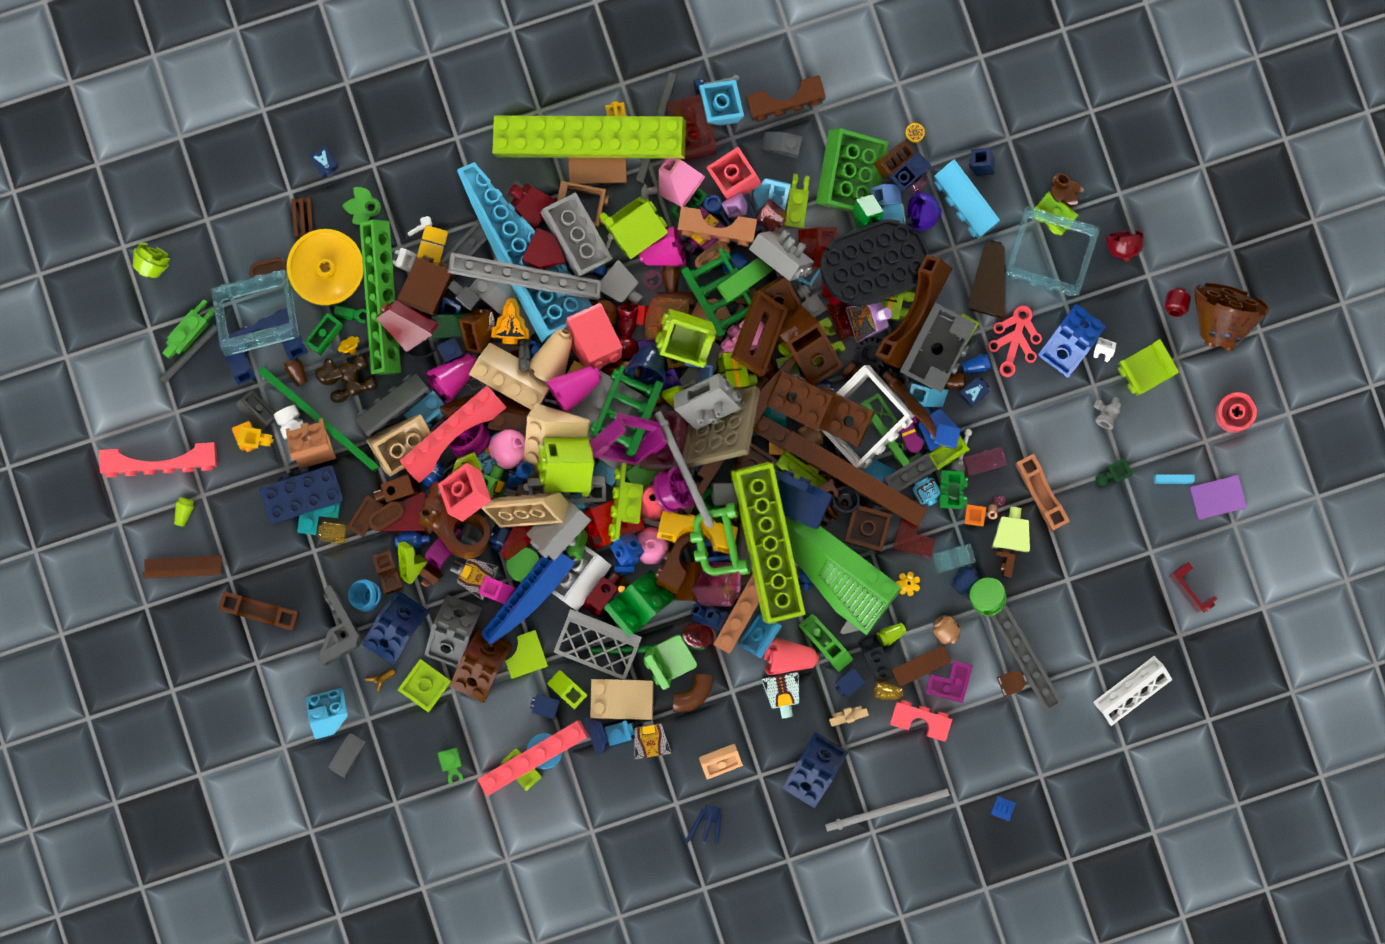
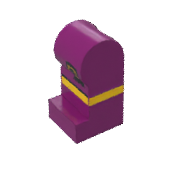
[896,416,923,454]

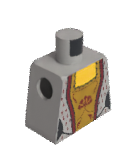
[450,559,499,601]
[634,720,671,759]

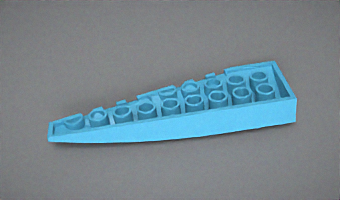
[457,162,592,343]

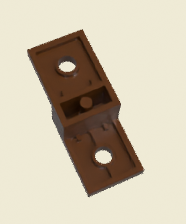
[767,371,875,447]

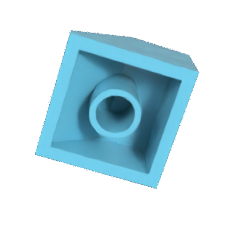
[699,80,744,125]

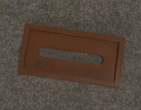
[731,290,788,376]

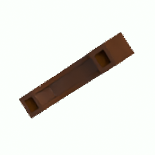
[875,254,953,369]

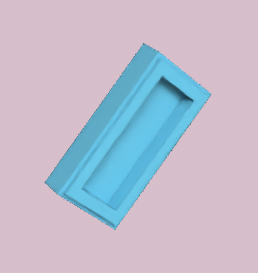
[1154,475,1195,484]

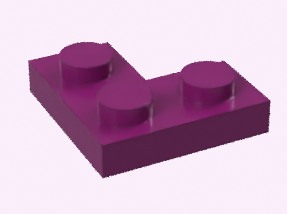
[925,661,973,703]

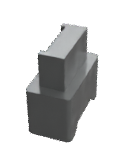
[448,280,483,312]

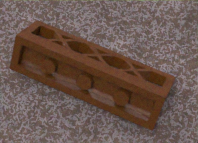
[142,555,223,579]

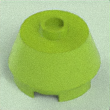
[132,243,170,278]

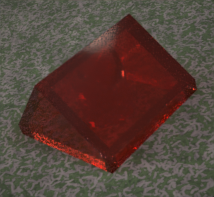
[826,301,855,342]

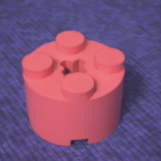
[1215,392,1257,433]

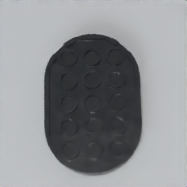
[820,219,929,307]

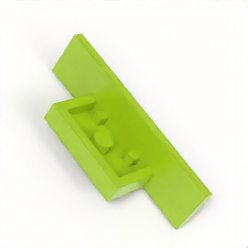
[608,463,643,542]

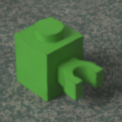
[438,748,464,784]

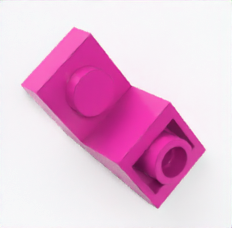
[478,575,516,604]

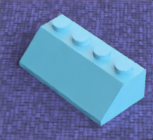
[933,159,1000,239]

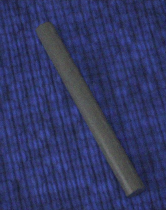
[160,324,219,383]

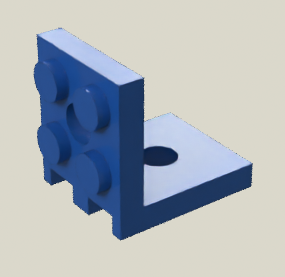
[1037,304,1106,378]

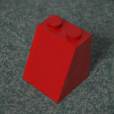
[584,500,645,551]

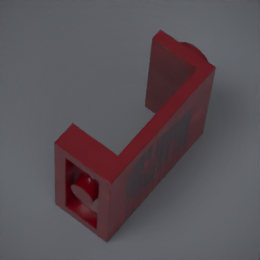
[1169,562,1217,613]

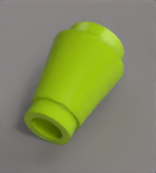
[174,497,195,527]
[876,623,907,647]

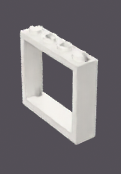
[822,365,915,469]

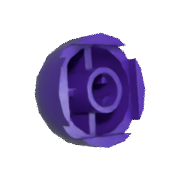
[907,192,942,231]

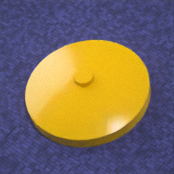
[287,229,363,306]

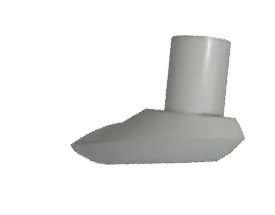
[640,184,657,200]

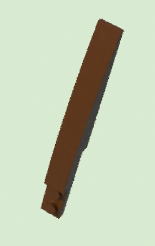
[681,356,796,514]
[753,415,927,526]

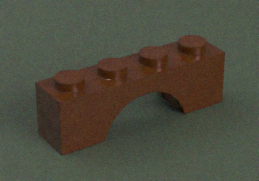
[746,75,826,122]
[655,513,706,594]
[218,591,300,631]

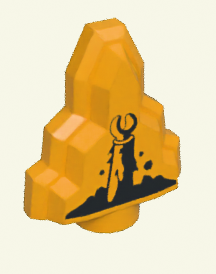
[491,298,529,344]

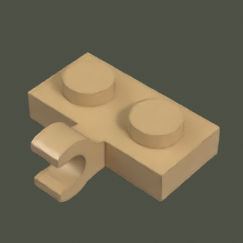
[829,706,869,727]

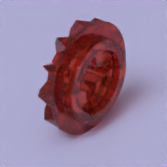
[682,623,713,650]

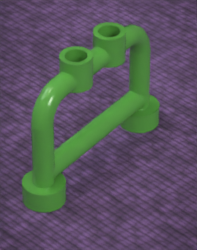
[690,502,750,576]

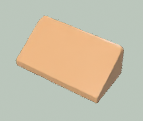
[699,744,743,780]

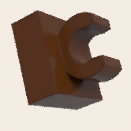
[420,564,444,588]

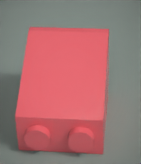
[566,303,623,370]

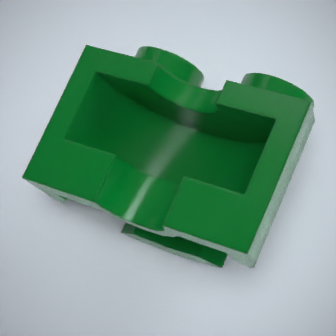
[939,470,968,509]

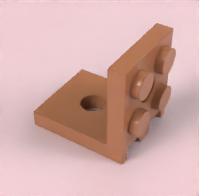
[286,418,336,469]

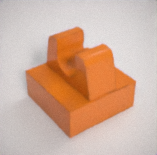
[964,504,986,527]

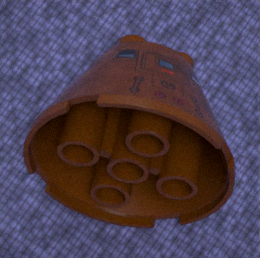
[1194,283,1269,351]

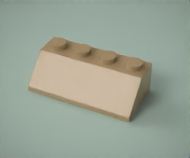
[469,342,550,410]
[482,492,569,527]

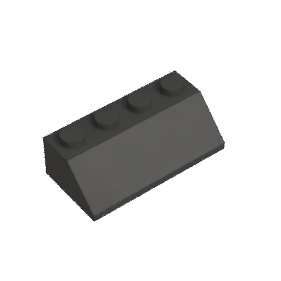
[356,373,431,438]

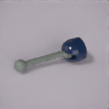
[694,75,740,95]

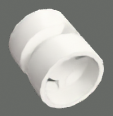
[273,405,304,439]

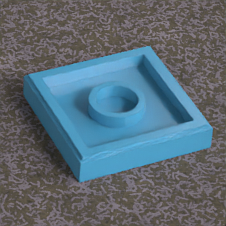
[738,612,782,658]

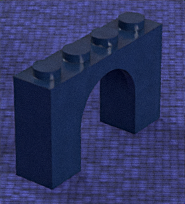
[218,308,308,385]

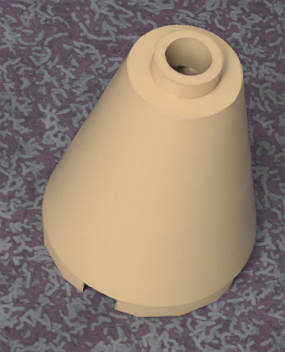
[529,329,573,382]

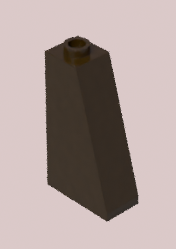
[967,240,1006,320]

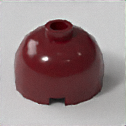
[1105,230,1144,262]

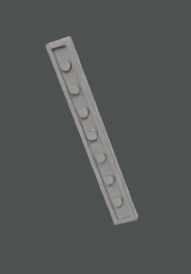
[448,253,602,301]

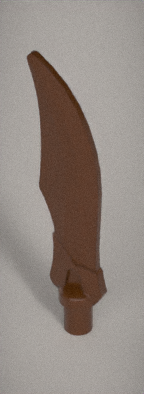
[882,371,936,438]

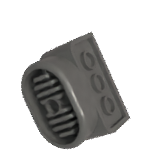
[900,303,977,392]

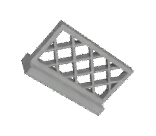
[554,609,642,680]

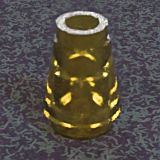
[874,681,903,700]

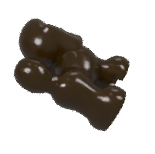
[315,354,378,403]

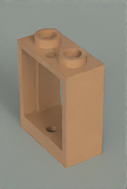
[557,181,609,229]

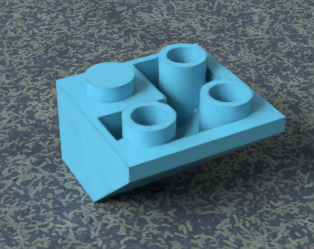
[305,687,348,739]

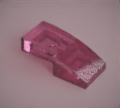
[962,447,1007,477]

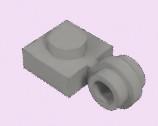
[795,283,827,318]

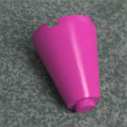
[425,353,477,403]
[546,366,602,413]

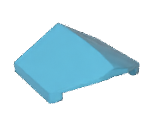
[753,178,791,220]

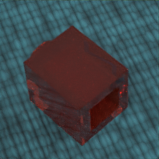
[755,198,787,232]

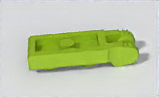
[785,174,810,229]

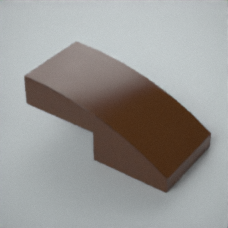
[372,550,404,595]

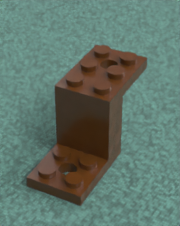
[752,276,843,385]

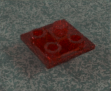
[798,227,837,268]

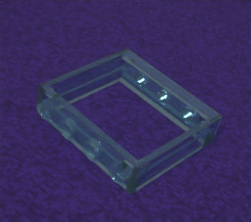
[1006,206,1100,297]
[211,270,299,356]

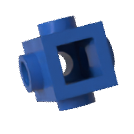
[610,533,644,566]

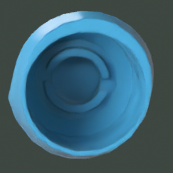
[348,579,382,612]

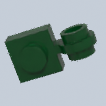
[1095,458,1133,488]

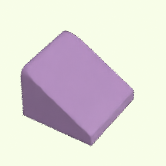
[722,192,748,218]

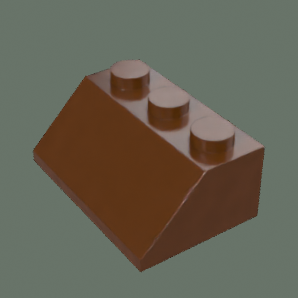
[488,393,553,436]

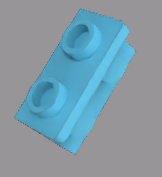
[404,391,445,429]

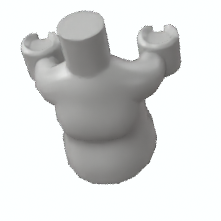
[1094,397,1121,430]

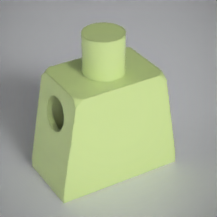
[992,507,1030,553]

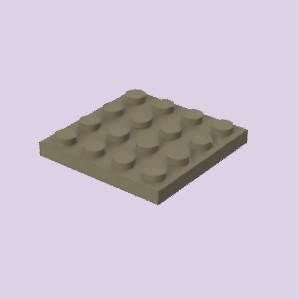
[682,386,760,468]

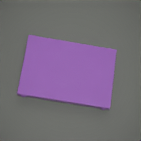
[1190,475,1247,520]

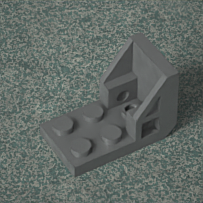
[318,585,362,666]

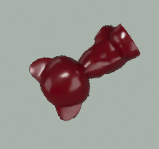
[617,302,639,359]

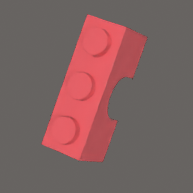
[889,700,952,742]

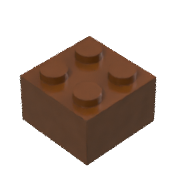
[844,506,892,553]

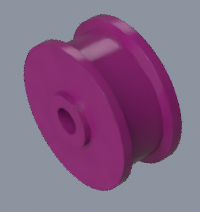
[448,422,491,458]
[653,467,694,513]

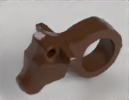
[418,482,490,559]

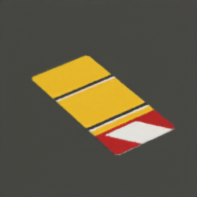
[416,225,448,264]

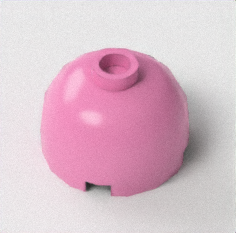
[489,429,525,469]
[635,527,670,565]

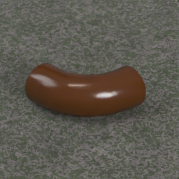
[673,674,714,712]

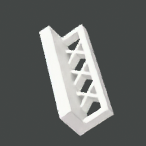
[1093,656,1172,726]

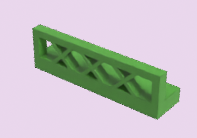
[860,393,922,467]

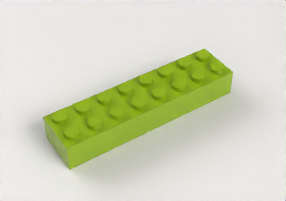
[731,462,805,624]

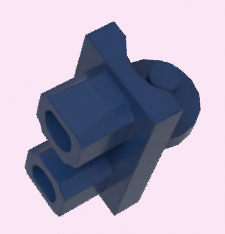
[691,603,728,631]

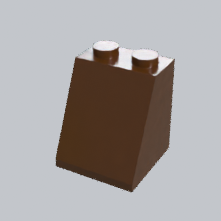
[397,255,455,315]

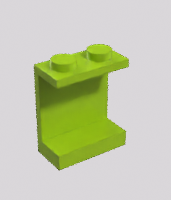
[1118,339,1179,396]

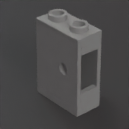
[749,230,814,281]
[674,374,742,430]
[527,494,591,561]

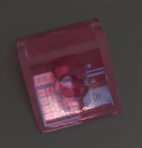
[691,562,741,606]

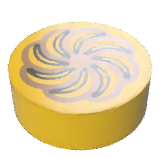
[905,123,925,143]

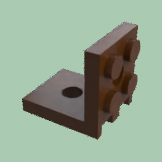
[450,628,513,703]

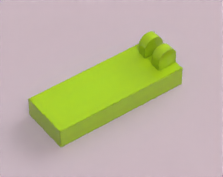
[774,451,827,488]

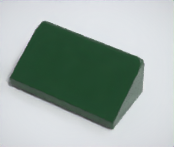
[430,313,468,338]

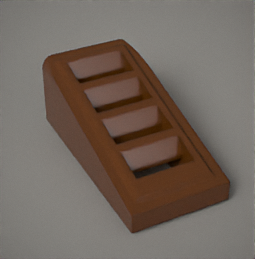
[874,140,915,178]

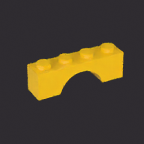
[657,511,738,554]

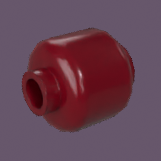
[1164,287,1191,317]

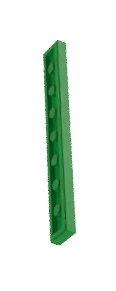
[258,366,379,472]

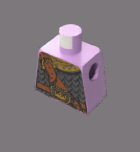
[846,302,892,342]

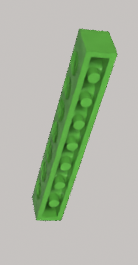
[360,220,401,375]

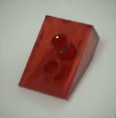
[667,95,716,161]

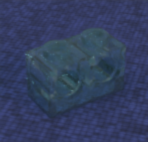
[932,544,976,574]

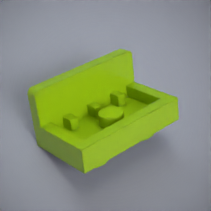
[1032,191,1079,236]

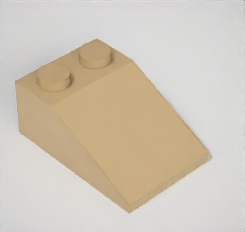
[366,414,431,477]
[590,679,654,720]

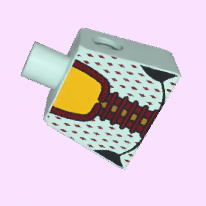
[761,672,799,719]

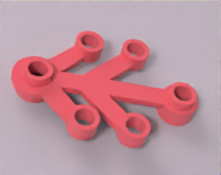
[988,305,1042,377]

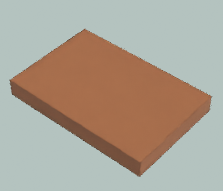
[569,158,627,185]

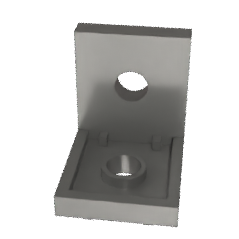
[424,595,483,668]

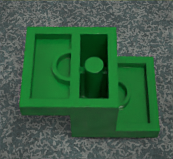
[604,570,675,637]

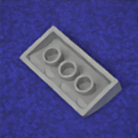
[540,192,613,277]

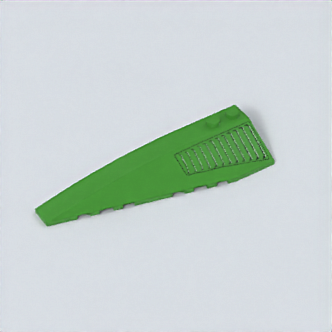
[784,516,902,635]

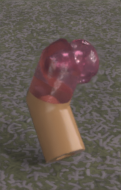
[988,495,1005,519]

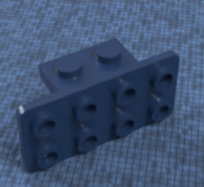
[259,466,343,524]
[774,469,832,529]

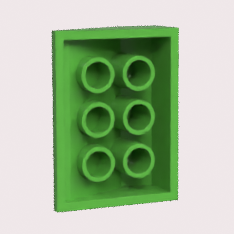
[816,128,889,212]

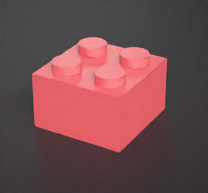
[706,147,762,200]
[438,463,491,522]

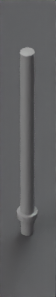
[654,411,714,528]
[825,789,949,832]

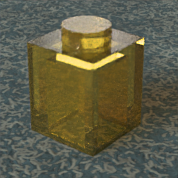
[317,522,347,545]

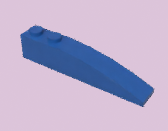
[481,552,575,644]

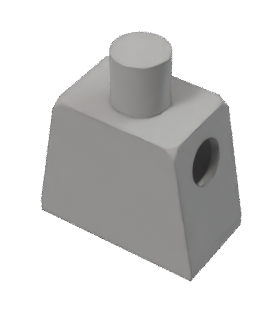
[600,260,643,305]

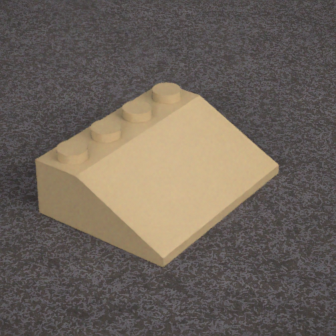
[523,403,590,478]

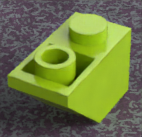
[547,670,588,710]

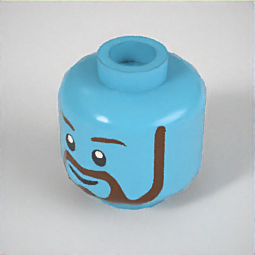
[913,476,941,506]

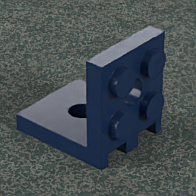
[362,591,430,665]
[782,732,848,808]

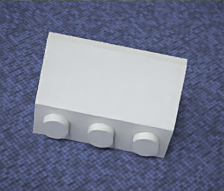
[552,546,612,612]

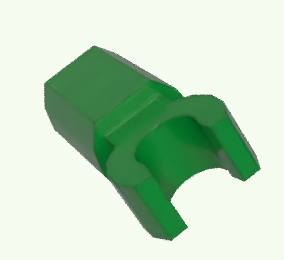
[334,304,367,324]

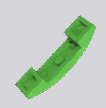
[717,257,774,303]

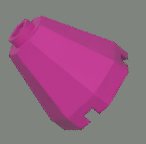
[639,227,687,267]

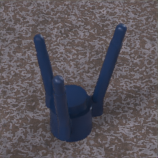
[684,804,722,844]

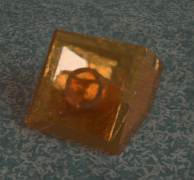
[645,297,689,341]

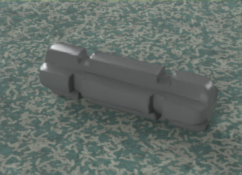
[519,339,530,372]

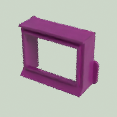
[589,413,668,466]

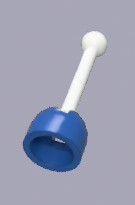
[591,233,613,278]

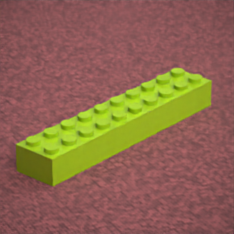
[492,116,686,159]

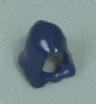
[623,344,666,386]

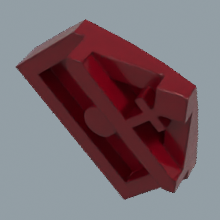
[522,228,566,270]

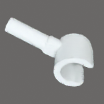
[407,216,432,236]

